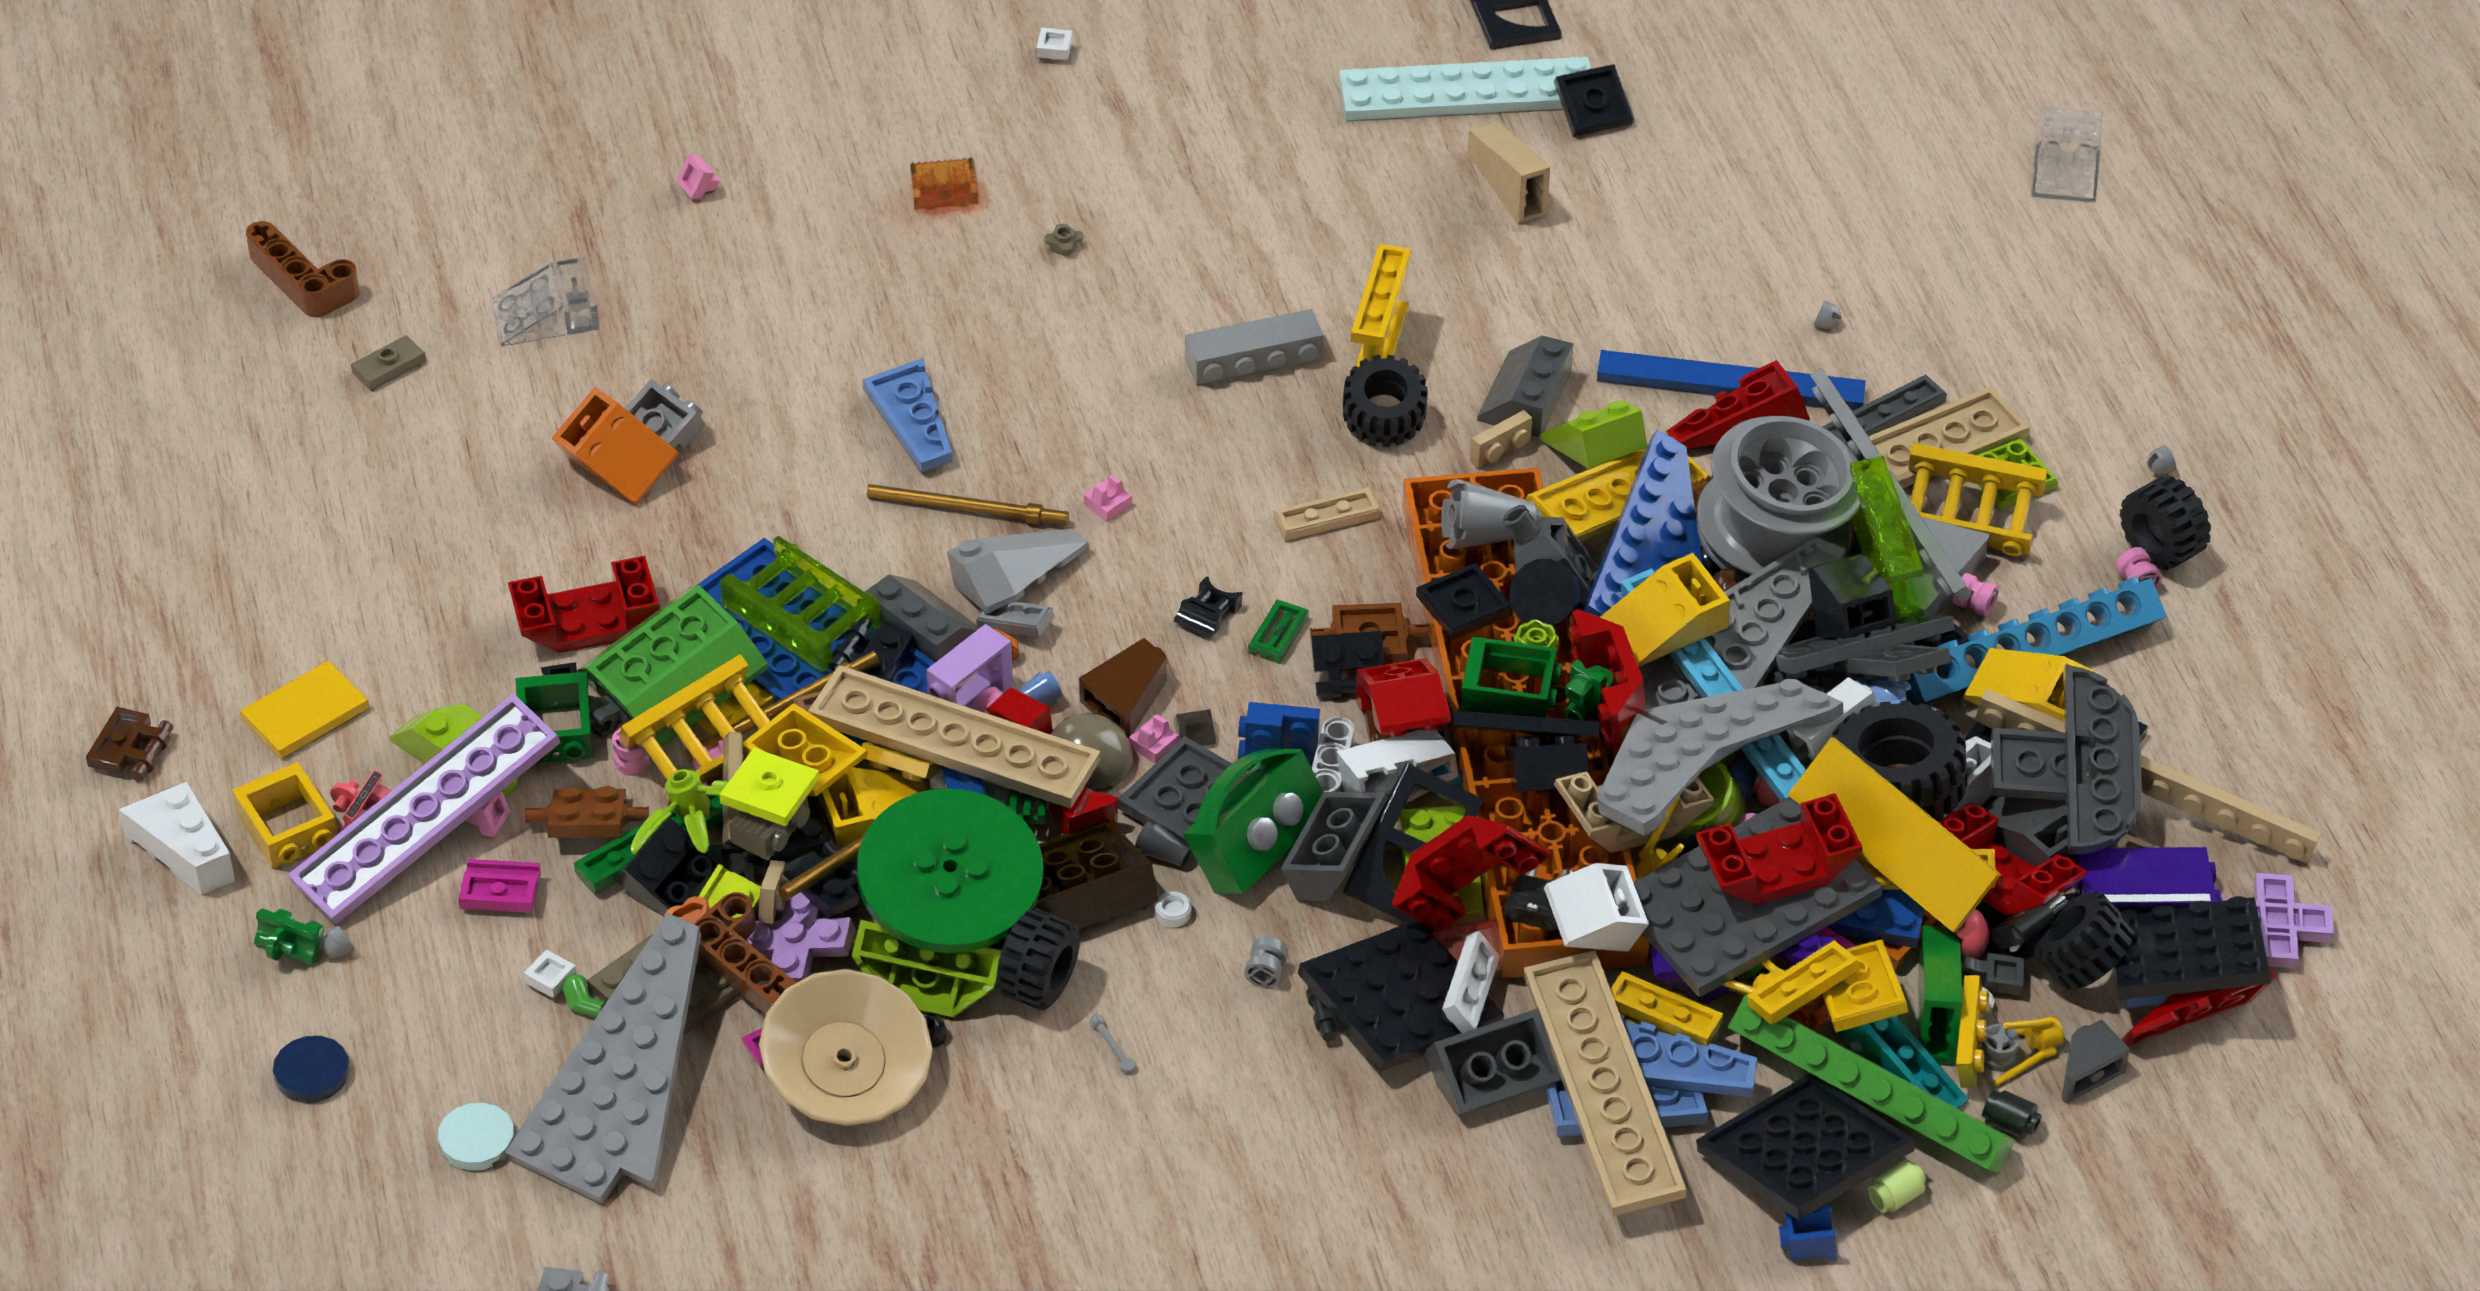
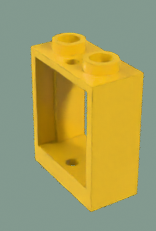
[232,762,338,869]

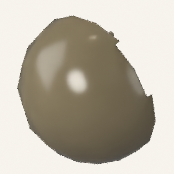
[1050,712,1133,791]

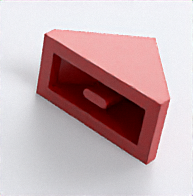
[985,687,1053,734]
[1047,788,1118,835]

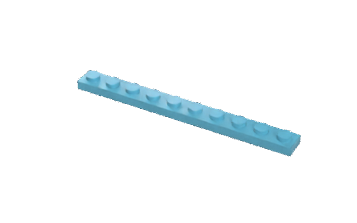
[1621,568,1806,801]

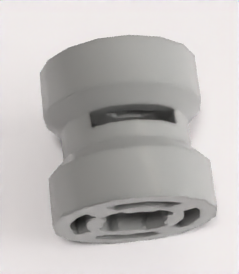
[1244,936,1288,988]

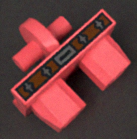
[330,769,391,834]

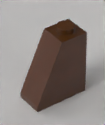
[1079,638,1168,739]

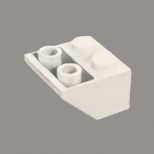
[1544,863,1649,952]

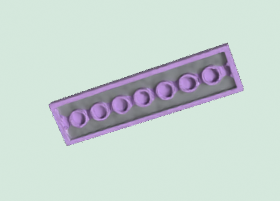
[288,693,561,926]

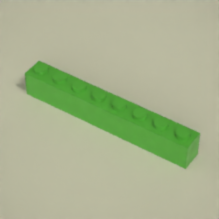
[1728,994,2016,1173]

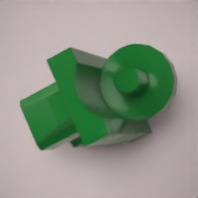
[1565,659,1613,722]
[254,908,324,966]

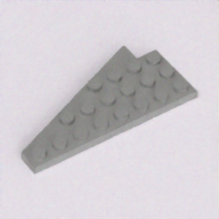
[1810,368,1972,602]
[1639,537,1846,709]
[505,913,701,1205]

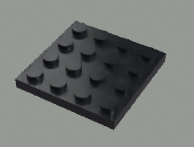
[2114,896,2271,1000]
[1298,920,1504,1072]
[1696,1073,1914,1220]

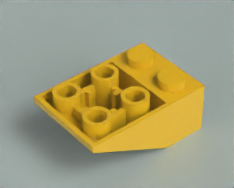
[1600,553,1730,667]
[1963,648,2096,722]
[817,768,927,847]

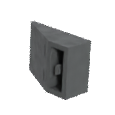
[1983,796,2075,867]

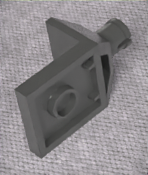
[1503,505,1599,607]

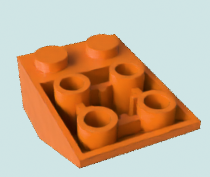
[552,387,680,505]

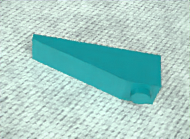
[1829,1016,1969,1108]

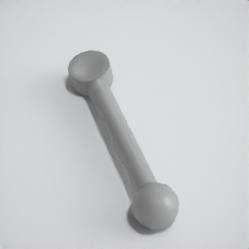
[1090,1014,1136,1075]

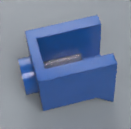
[1778,1205,1837,1261]

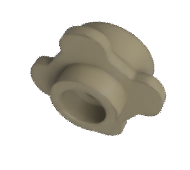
[1045,223,1083,255]

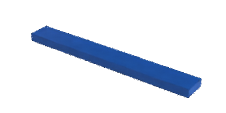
[1597,350,1866,411]

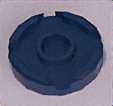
[273,1036,350,1102]

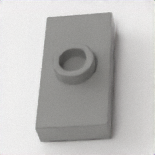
[976,601,1055,638]

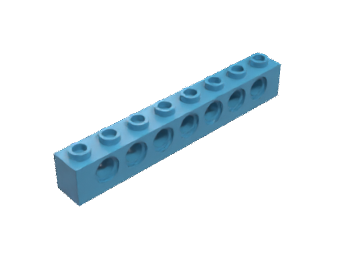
[1906,577,2167,706]

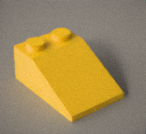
[743,703,868,797]

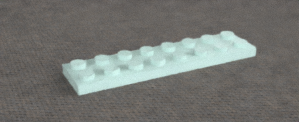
[1339,57,1591,121]

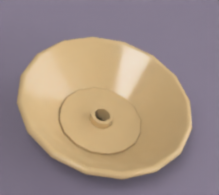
[759,969,933,1126]

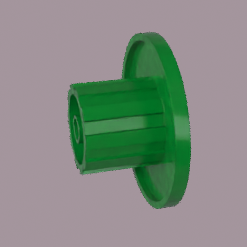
[857,788,1043,953]

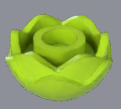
[1514,620,1559,648]

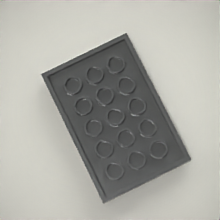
[1633,797,1882,997]

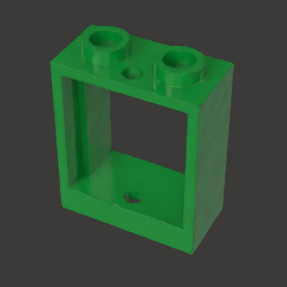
[1460,637,1562,718]
[515,672,593,763]

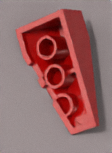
[1666,360,1810,449]
[2121,969,2276,1046]

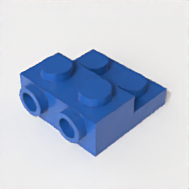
[1238,702,1320,771]

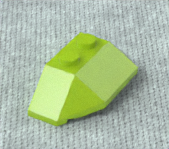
[389,703,517,798]
[852,920,1002,1018]

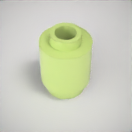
[1867,1160,1926,1213]

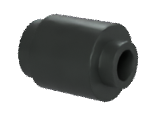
[1982,1090,2042,1139]

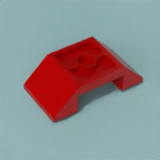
[508,556,660,653]
[1568,609,1646,760]
[1355,658,1451,737]
[1696,793,1863,905]
[1938,802,2087,916]
[1392,815,1551,932]

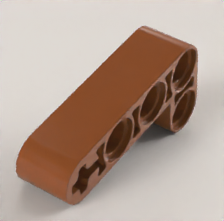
[246,221,360,317]
[694,892,797,1014]

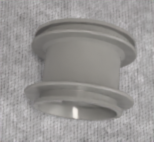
[1697,416,1866,581]

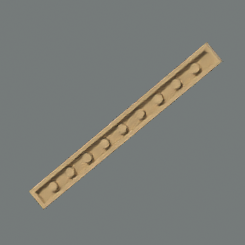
[1974,689,2321,864]

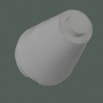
[1441,479,1541,549]

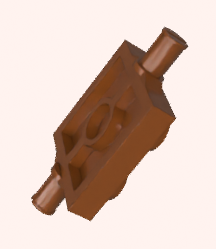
[1310,603,1429,664]
[525,786,650,838]

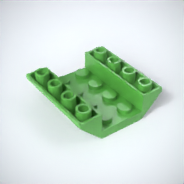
[577,585,770,748]

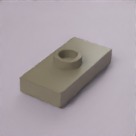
[351,335,426,390]

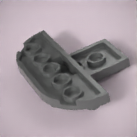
[1776,616,1955,682]
[1991,665,2142,854]

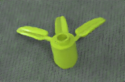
[631,769,728,855]

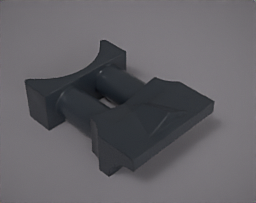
[1174,577,1243,639]

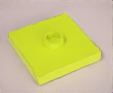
[720,748,819,826]

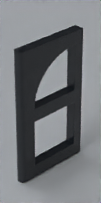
[1470,0,1561,49]
[1342,763,1484,923]

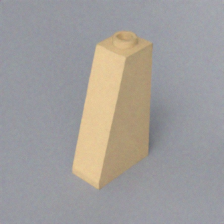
[1468,121,1550,224]

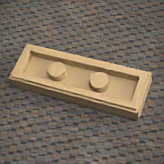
[1273,487,1381,542]
[723,732,743,844]

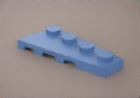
[863,358,952,473]
[1620,1014,1757,1097]
[1545,1082,1708,1137]

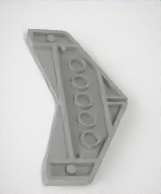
[1598,679,1843,836]

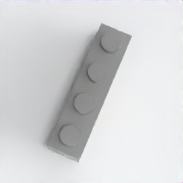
[1185,309,1324,385]

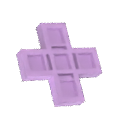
[2221,873,2334,968]
[746,892,855,982]

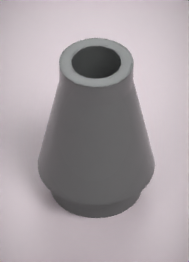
[1135,821,1191,868]

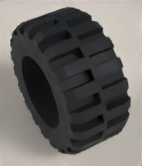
[1831,701,1968,822]

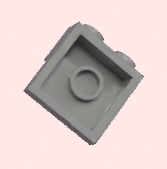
[625,379,706,449]

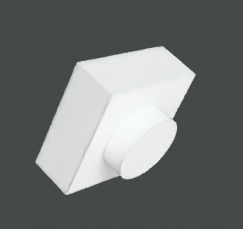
[1036,28,1072,60]
[523,949,577,998]

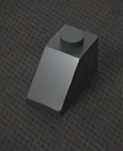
[2061,1019,2130,1103]

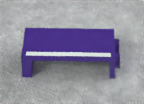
[2073,847,2222,908]

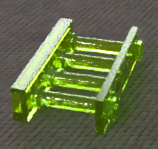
[1849,455,1924,620]
[720,536,881,672]

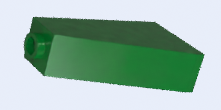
[1917,925,1962,1065]

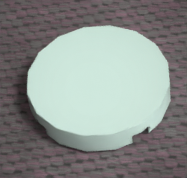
[438,1103,515,1171]

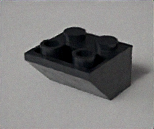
[1808,554,1897,639]
[1505,735,1589,792]
[613,817,724,914]

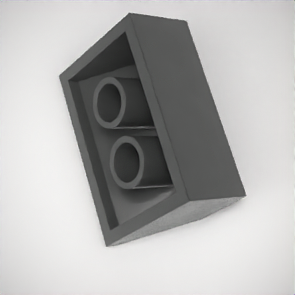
[1477,335,1574,437]
[864,574,980,663]
[1281,792,1387,901]
[1425,1008,1562,1115]

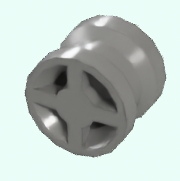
[1980,1024,2020,1071]

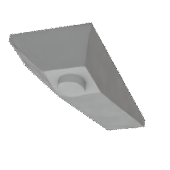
[947,529,1089,613]

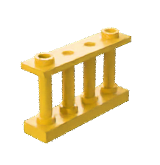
[1351,244,1411,396]
[1895,443,2047,556]
[619,654,770,807]

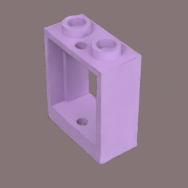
[926,624,1013,709]

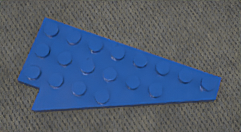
[1583,429,1703,617]

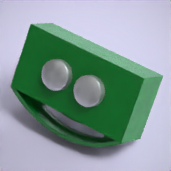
[1183,749,1324,894]

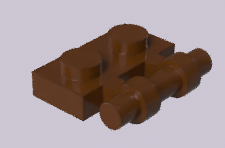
[86,706,173,781]

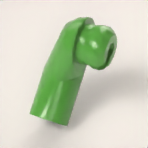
[563,974,606,1018]

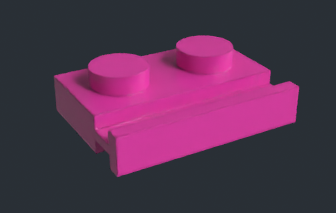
[459,859,541,913]

